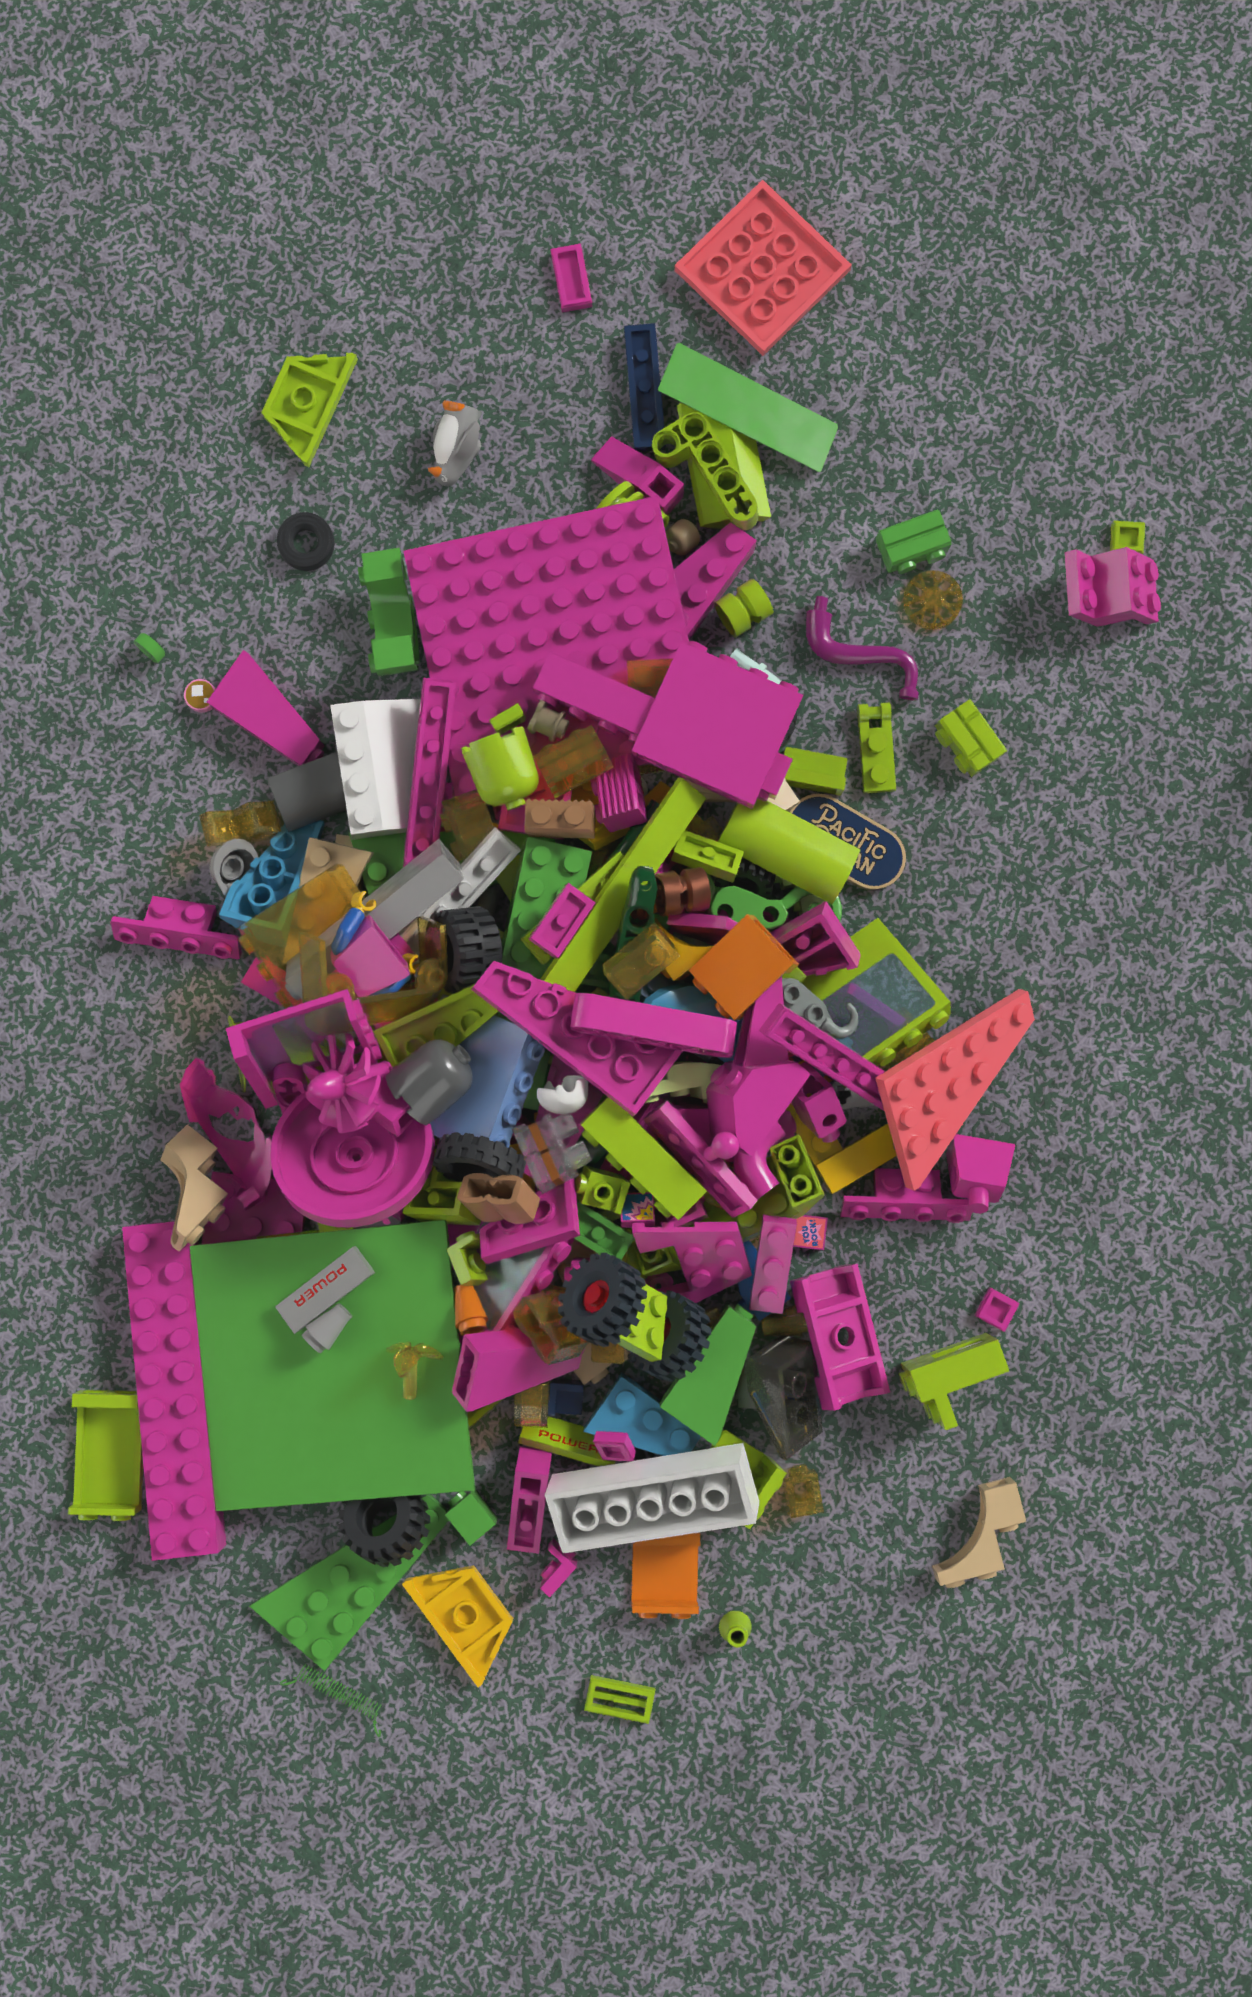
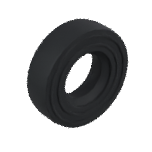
[277,512,335,571]

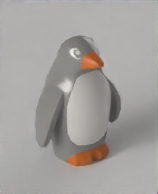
[428,400,482,486]

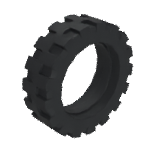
[433,1132,527,1182]

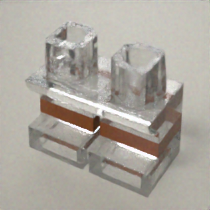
[512,1113,592,1194]

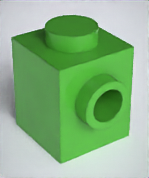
[445,1490,498,1546]

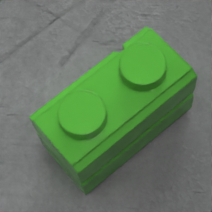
[875,509,952,574]

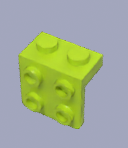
[710,1430,787,1529]

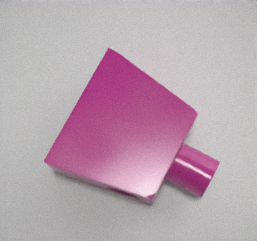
[791,1062,847,1143]
[946,1134,1015,1214]

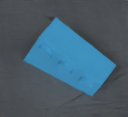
[583,1372,701,1456]

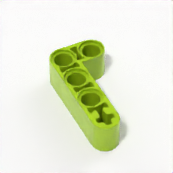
[652,412,759,530]

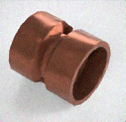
[655,867,711,917]

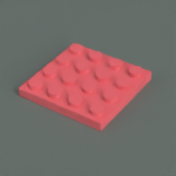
[674,180,852,356]

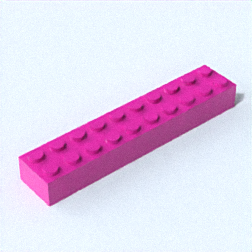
[122,1221,226,1561]

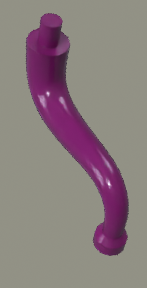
[806,596,919,701]

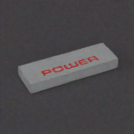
[275,1246,375,1334]

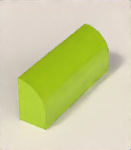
[718,799,860,904]

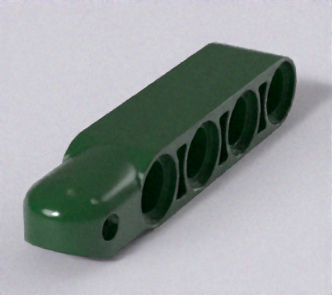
[607,866,657,1002]

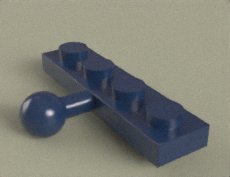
[624,323,666,452]

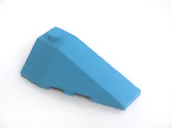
[219,820,324,948]

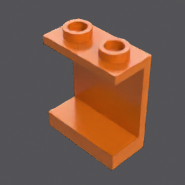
[689,914,799,1020]
[631,1532,700,1619]

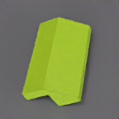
[677,403,771,529]

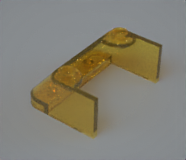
[298,916,448,1032]

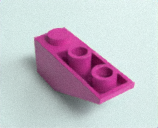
[591,436,684,515]

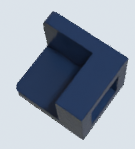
[548,1378,584,1417]

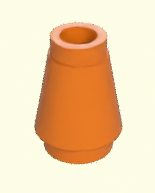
[454,1284,488,1336]

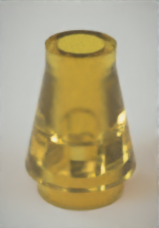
[761,1305,808,1337]

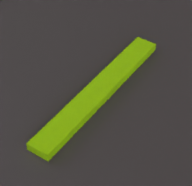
[540,778,706,992]

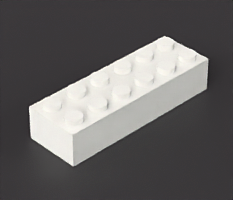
[545,1443,759,1553]

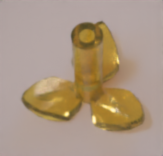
[386,1342,443,1400]

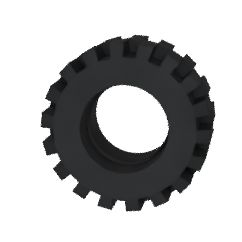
[429,906,502,994]
[338,1495,430,1567]

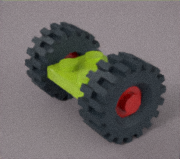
[558,1252,711,1382]

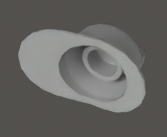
[209,839,259,898]

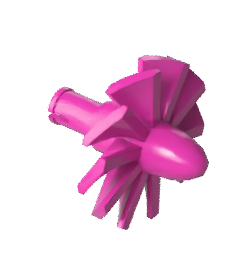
[303,1033,392,1133]

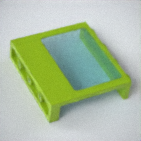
[801,918,951,1089]

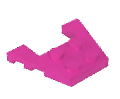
[632,1222,752,1303]

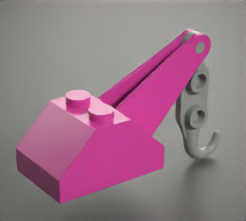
[706,976,858,1157]

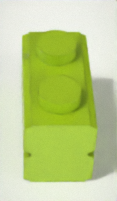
[935,699,1007,777]

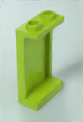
[68,1390,143,1521]

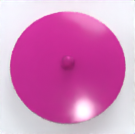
[270,1089,435,1228]

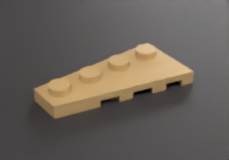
[282,837,374,964]

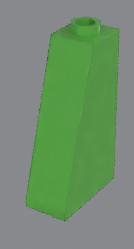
[659,1304,757,1446]

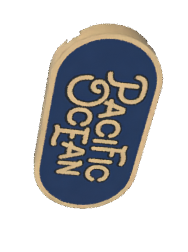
[790,794,906,890]

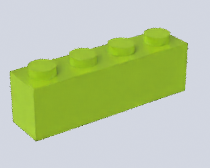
[581,1096,707,1220]

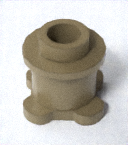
[527,700,569,742]

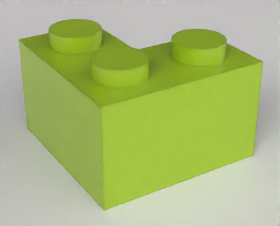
[403,1149,481,1225]

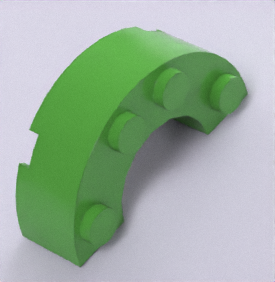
[358,548,420,677]

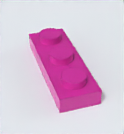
[749,1215,797,1314]

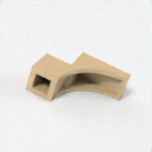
[932,1477,1026,1588]

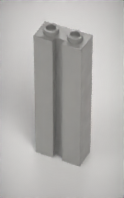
[285,839,464,1002]

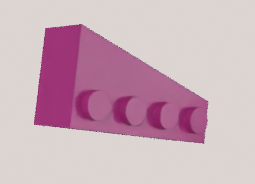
[674,522,757,641]

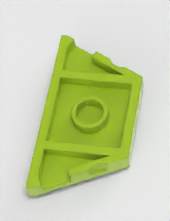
[261,353,358,467]

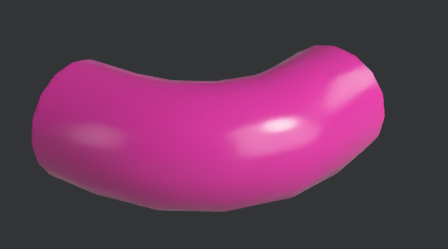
[733,1121,786,1200]

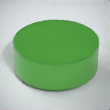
[133,633,165,664]

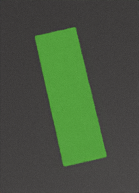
[658,343,838,472]

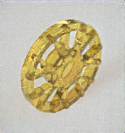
[903,570,963,630]

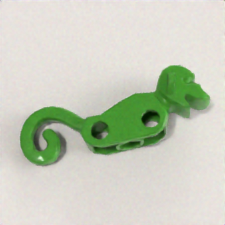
[685,867,842,932]

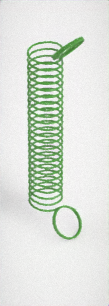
[280,1664,382,1737]

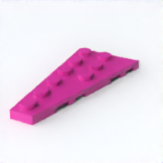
[471,961,683,1116]

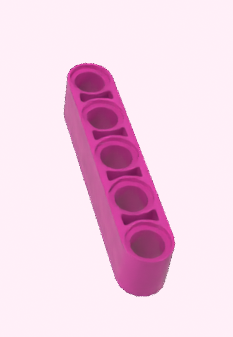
[570,993,737,1058]

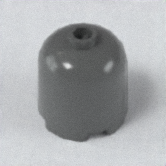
[386,1039,473,1125]

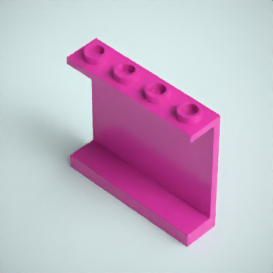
[632,641,803,809]

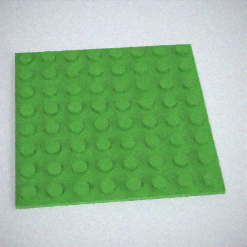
[190,1220,475,1511]

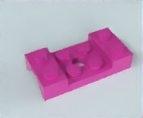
[790,1264,890,1411]

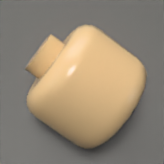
[666,519,700,556]

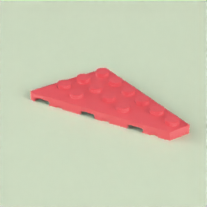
[875,989,1035,1191]

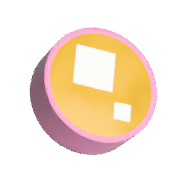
[184,679,216,713]

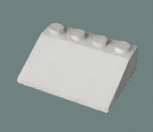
[330,699,448,840]

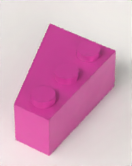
[770,901,861,976]

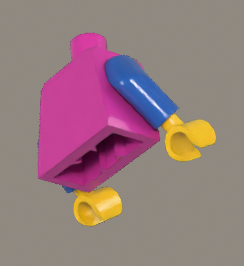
[322,891,424,998]

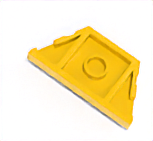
[402,1565,513,1687]

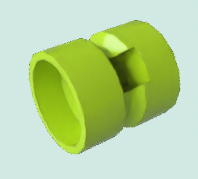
[714,578,774,638]

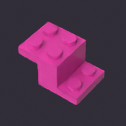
[1064,547,1161,627]

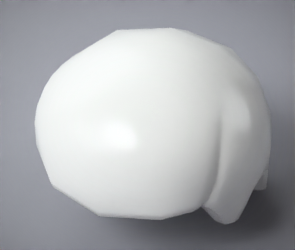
[537,1076,588,1115]

